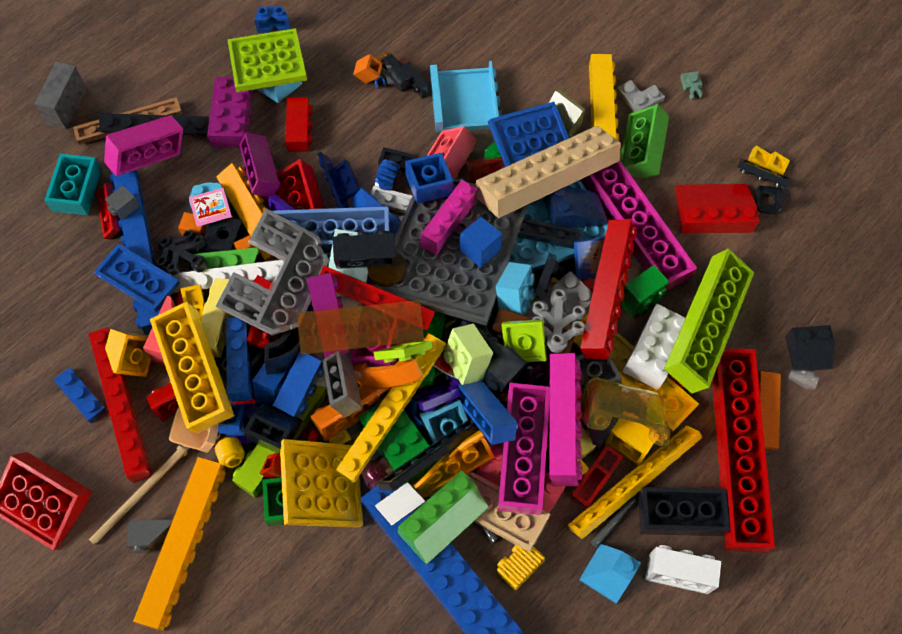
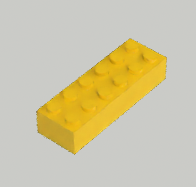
[150,302,234,434]

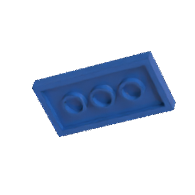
[94,243,180,313]

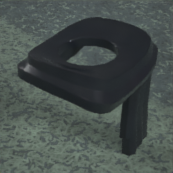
[755,186,788,214]

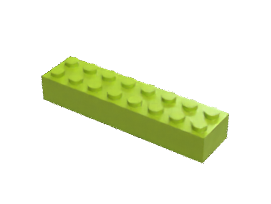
[664,248,754,393]

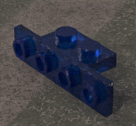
[317,151,360,208]

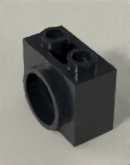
[202,218,245,253]

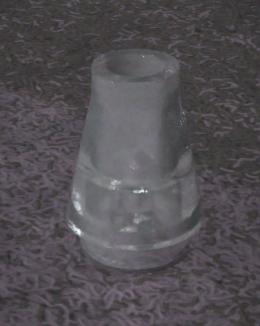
[788,369,820,391]

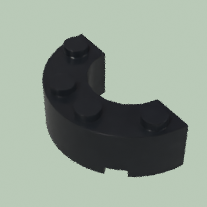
[264,316,308,375]

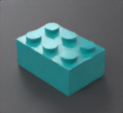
[44,154,102,216]

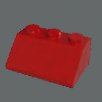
[146,381,179,422]

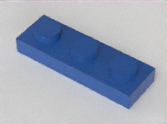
[54,367,107,423]

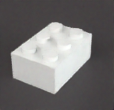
[645,545,721,594]

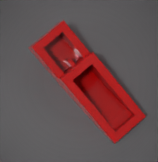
[571,445,624,507]

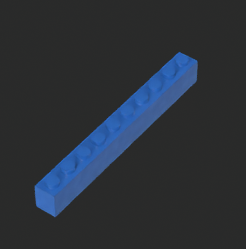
[110,170,163,335]

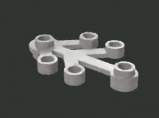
[532,289,585,353]

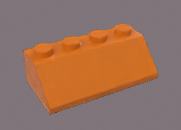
[311,386,392,442]

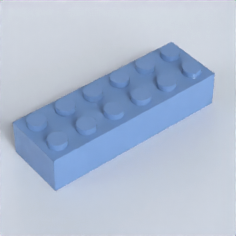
[273,207,390,254]

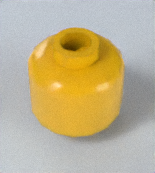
[215,436,245,468]

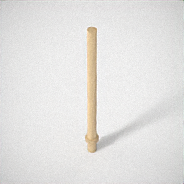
[89,445,190,545]

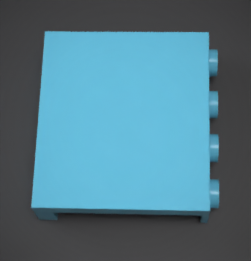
[430,61,502,133]

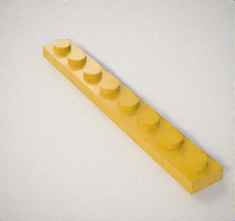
[336,333,447,482]
[568,425,702,539]

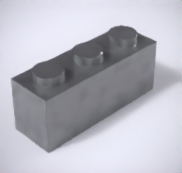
[322,350,362,418]

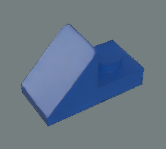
[218,404,246,436]

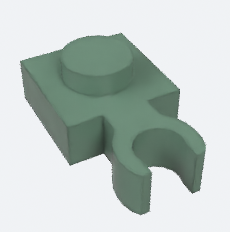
[680,71,702,101]

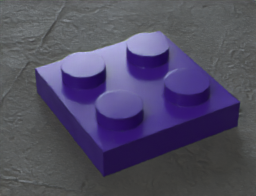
[411,383,461,412]

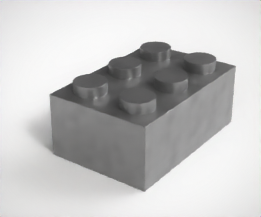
[34,62,87,129]

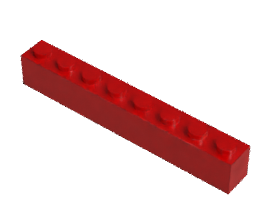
[580,219,637,359]
[88,327,153,483]

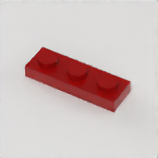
[96,183,120,240]

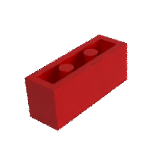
[286,97,313,152]

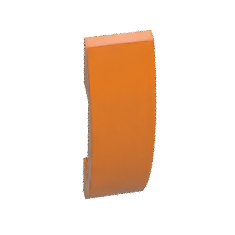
[354,359,424,388]

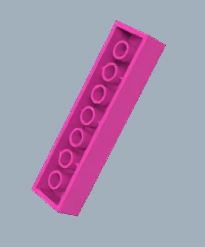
[582,161,697,292]

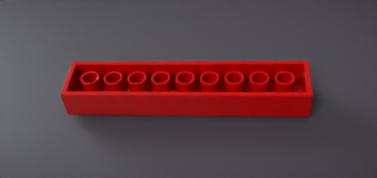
[712,348,775,553]

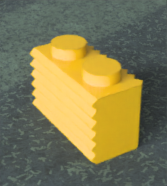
[497,545,545,591]

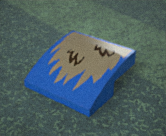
[574,236,605,280]

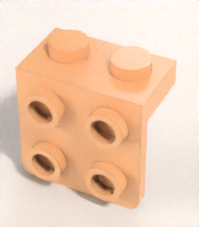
[169,407,220,453]

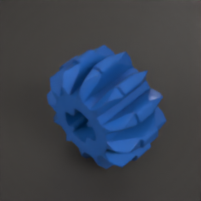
[375,159,400,191]

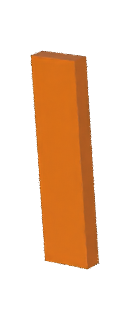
[759,371,781,450]

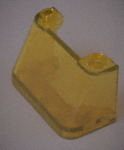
[581,378,671,447]

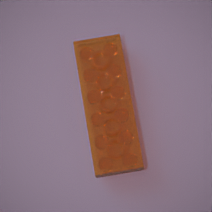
[296,300,424,355]

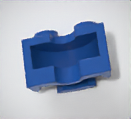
[254,6,290,33]

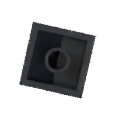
[785,325,835,372]

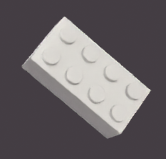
[622,304,685,390]

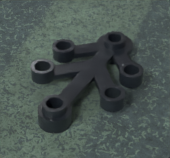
[156,229,208,276]

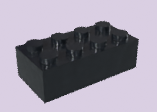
[638,487,730,536]

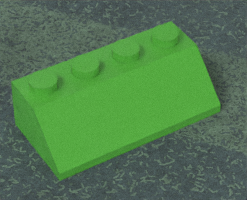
[620,104,669,178]
[398,470,489,565]

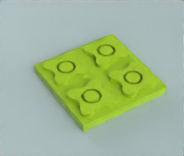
[227,28,307,92]

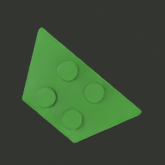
[192,247,261,289]

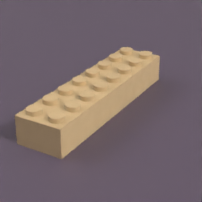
[476,126,621,218]

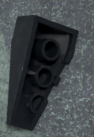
[460,319,527,396]

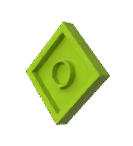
[502,320,547,362]
[374,340,433,363]

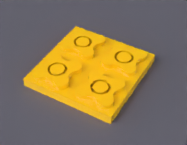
[280,439,363,528]

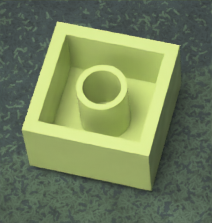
[444,324,493,385]

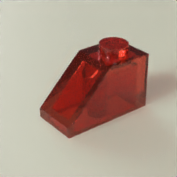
[466,157,505,182]

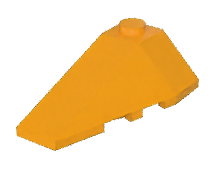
[414,430,495,498]

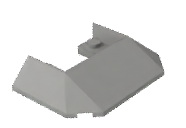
[215,209,329,335]

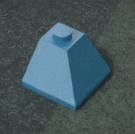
[579,544,641,604]

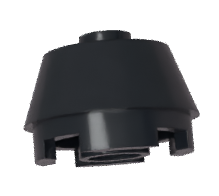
[516,361,550,386]

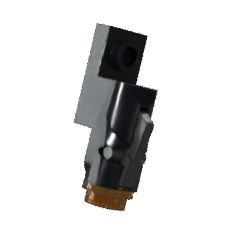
[379,52,428,99]

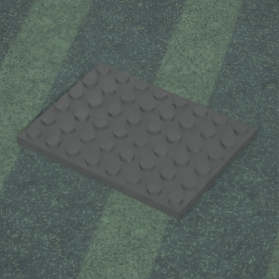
[374,178,529,326]

